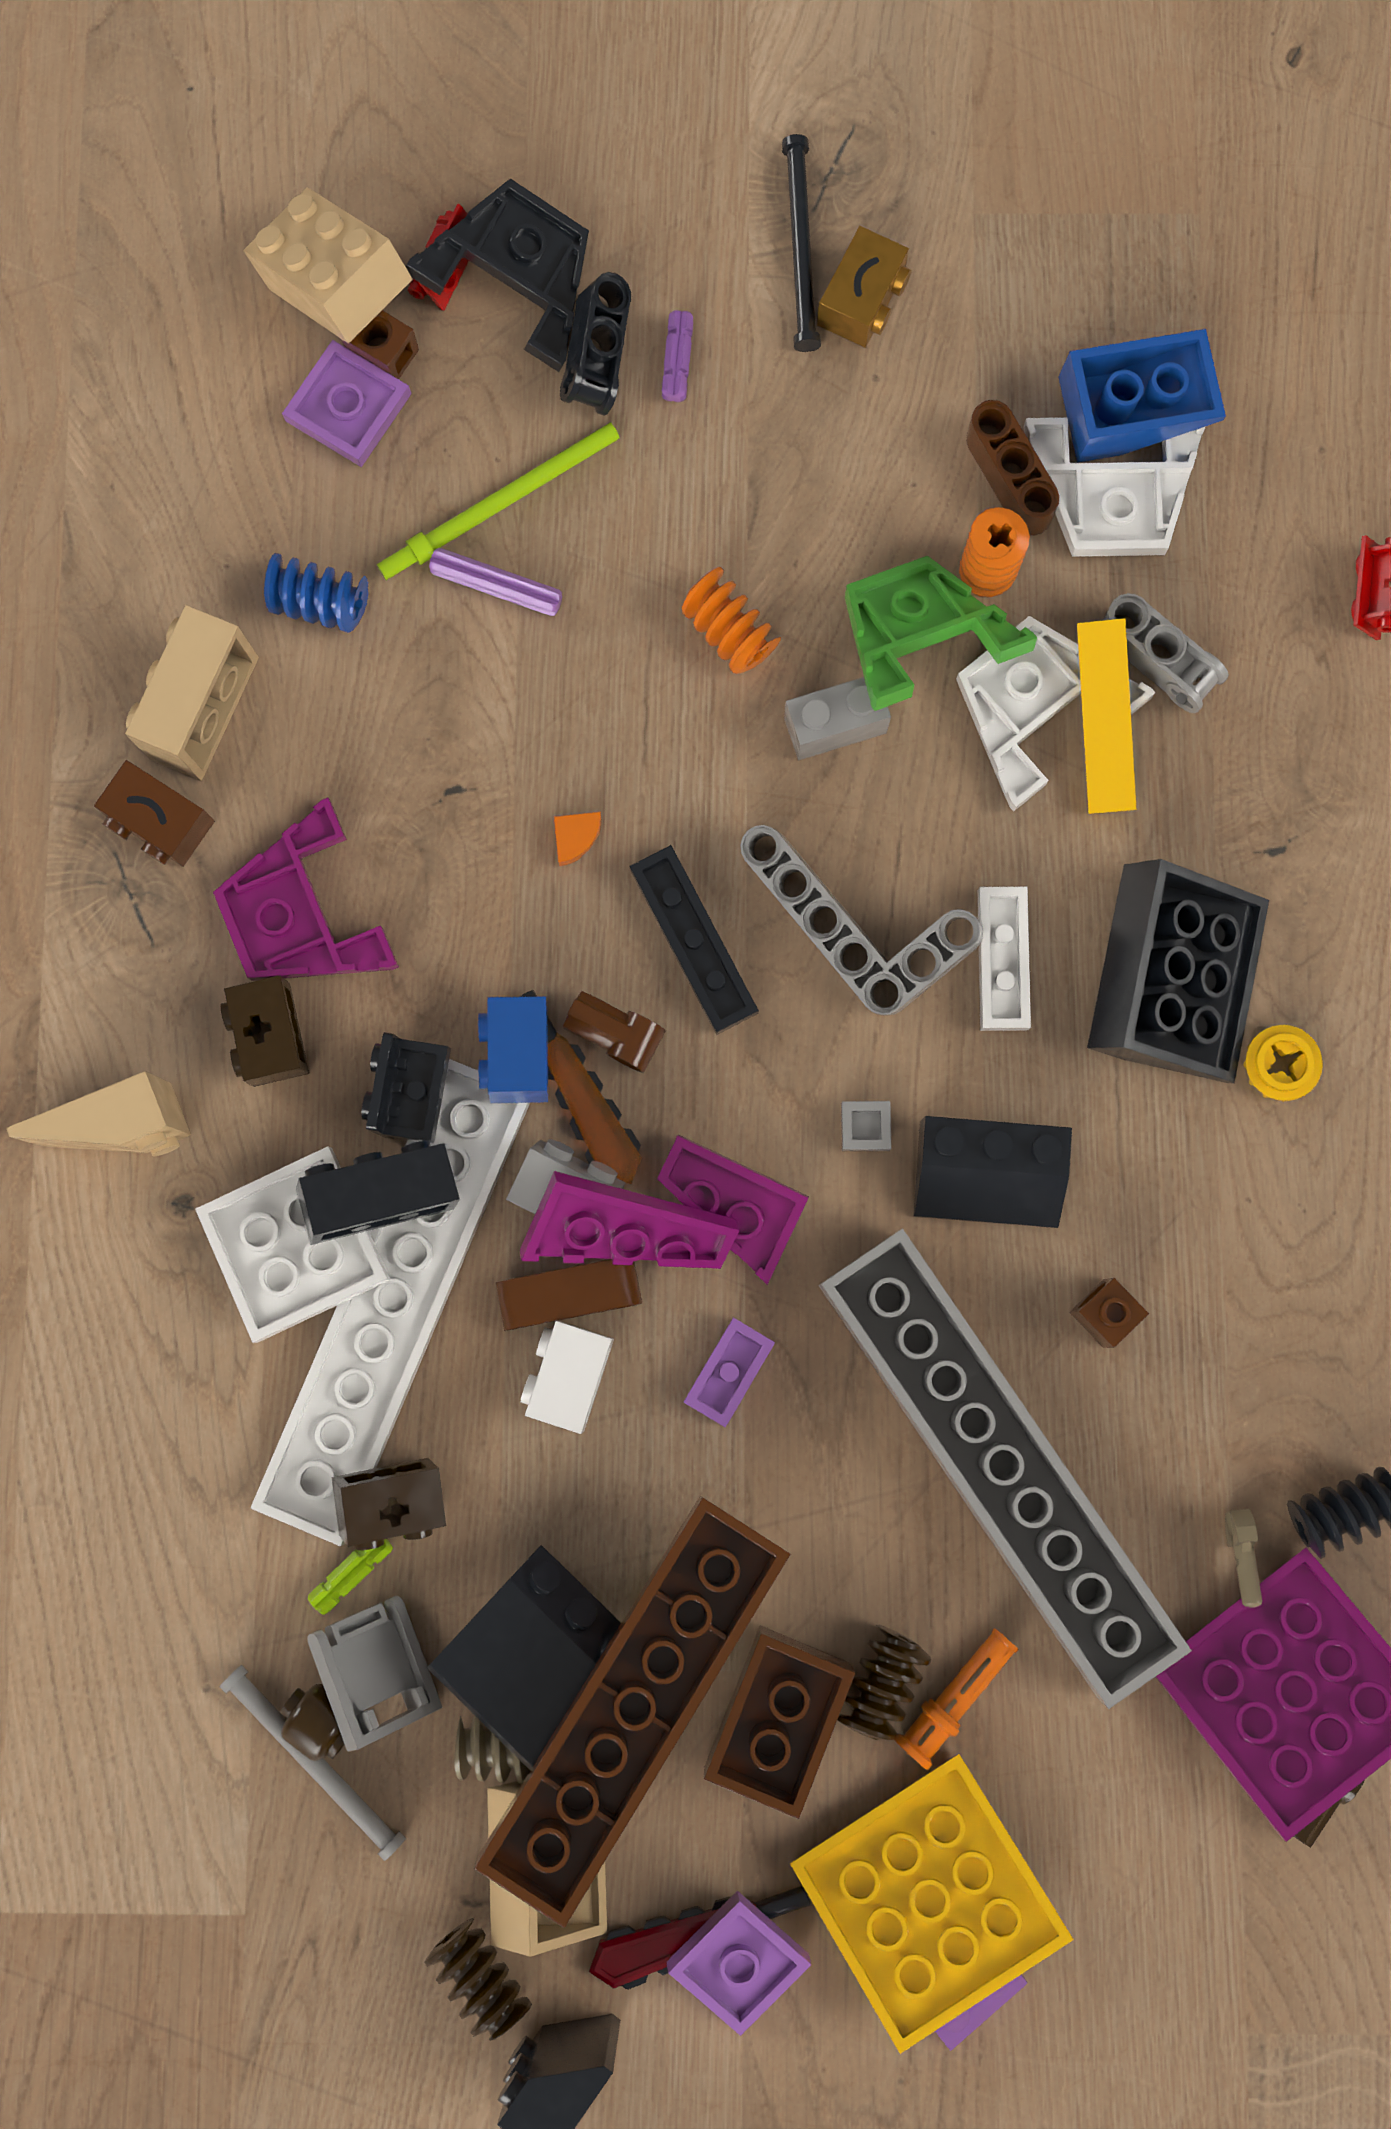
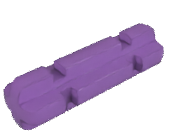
[662,310,693,402]

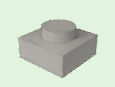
[841,1101,891,1151]

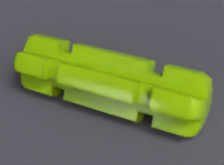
[308,1539,393,1615]

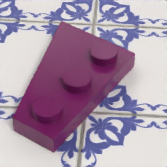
[657,1135,809,1285]

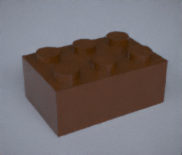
[704,1625,855,1819]

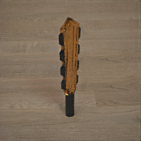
[520,990,642,1185]

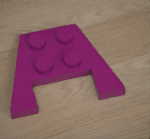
[213,797,399,981]

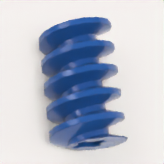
[264,553,368,633]

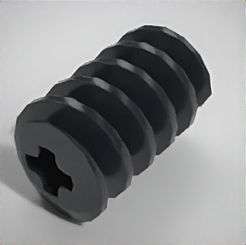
[1287,1467,1391,1559]

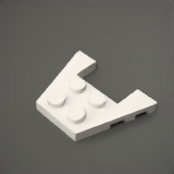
[1024,417,1205,557]
[956,616,1155,811]

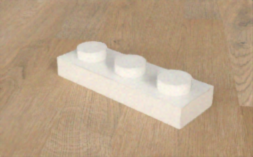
[977,887,1031,1031]

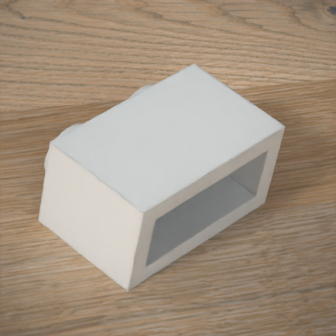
[520,1321,614,1434]

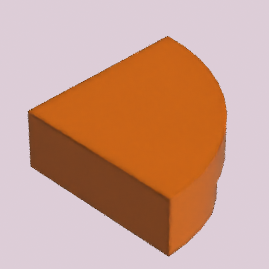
[554,812,602,866]

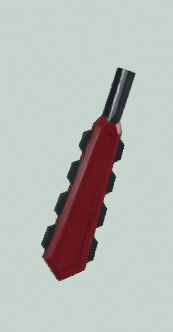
[589,1886,811,1990]

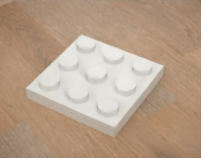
[195,1146,391,1343]

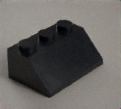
[913,1116,1072,1228]
[497,2014,621,2129]

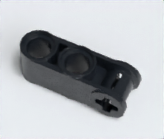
[560,272,631,416]

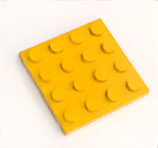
[790,1754,1074,2054]

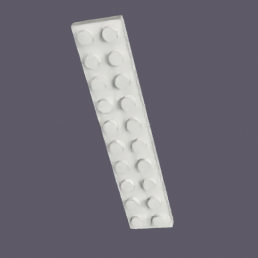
[251,1059,530,1546]

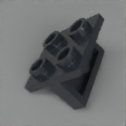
[361,1032,451,1143]

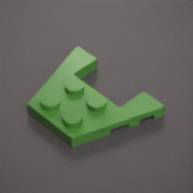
[845,556,1037,711]

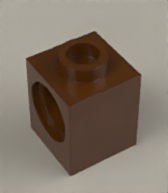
[343,310,419,379]
[1069,1278,1149,1348]

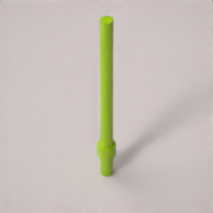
[376,422,620,580]

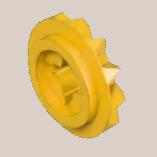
[1243,1025,1323,1102]

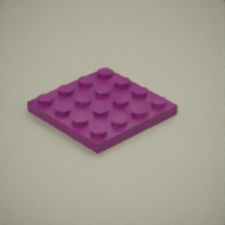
[1155,1547,1391,1842]

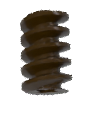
[837,1625,931,1740]
[424,1918,532,2041]

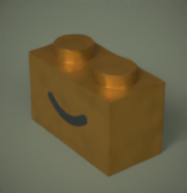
[817,225,911,348]

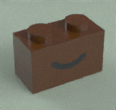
[94,760,215,867]

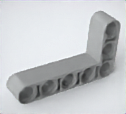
[740,825,983,1015]

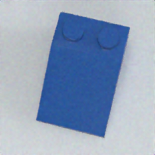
[1058,329,1226,463]

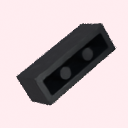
[296,1140,460,1245]

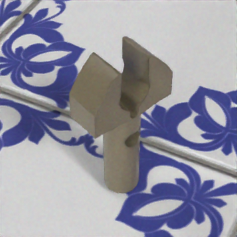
[1225,1509,1262,1608]

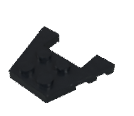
[406,178,589,372]

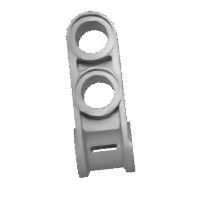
[1102,593,1229,713]

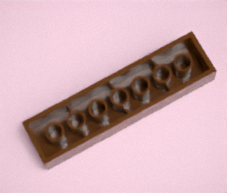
[474,1496,791,1928]

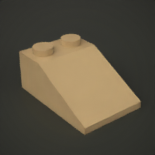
[6,1071,191,1156]

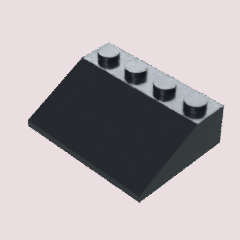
[1087,859,1269,1083]
[427,1545,621,1770]

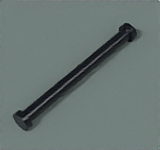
[782,134,821,352]

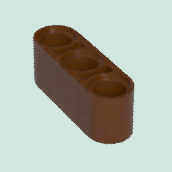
[966,400,1059,536]
[496,1259,643,1331]

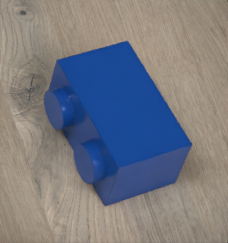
[478,996,548,1103]

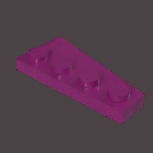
[520,1171,740,1269]

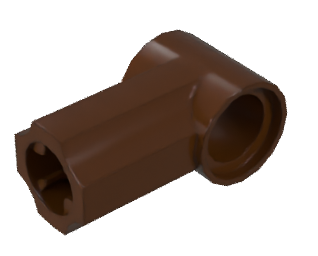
[563,991,666,1073]

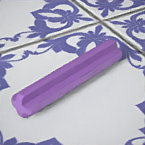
[429,548,562,616]

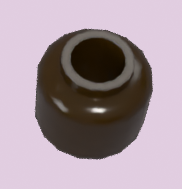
[280,1684,345,1761]

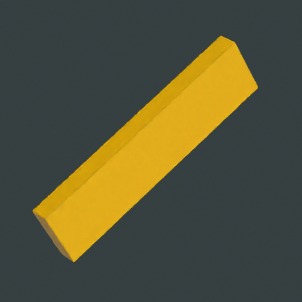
[1077,618,1137,814]

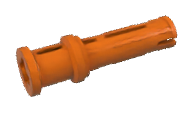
[894,1628,1019,1770]

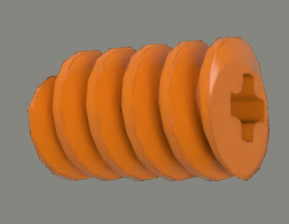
[959,507,1030,597]
[682,567,781,674]

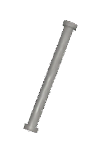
[219,1665,406,1861]

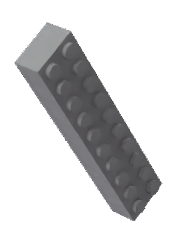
[818,1229,1192,1709]

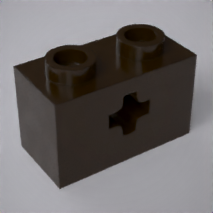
[220,975,309,1087]
[331,1458,446,1550]

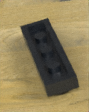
[629,845,759,1035]

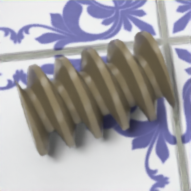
[454,1716,530,1784]

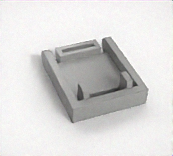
[307,1596,443,1751]

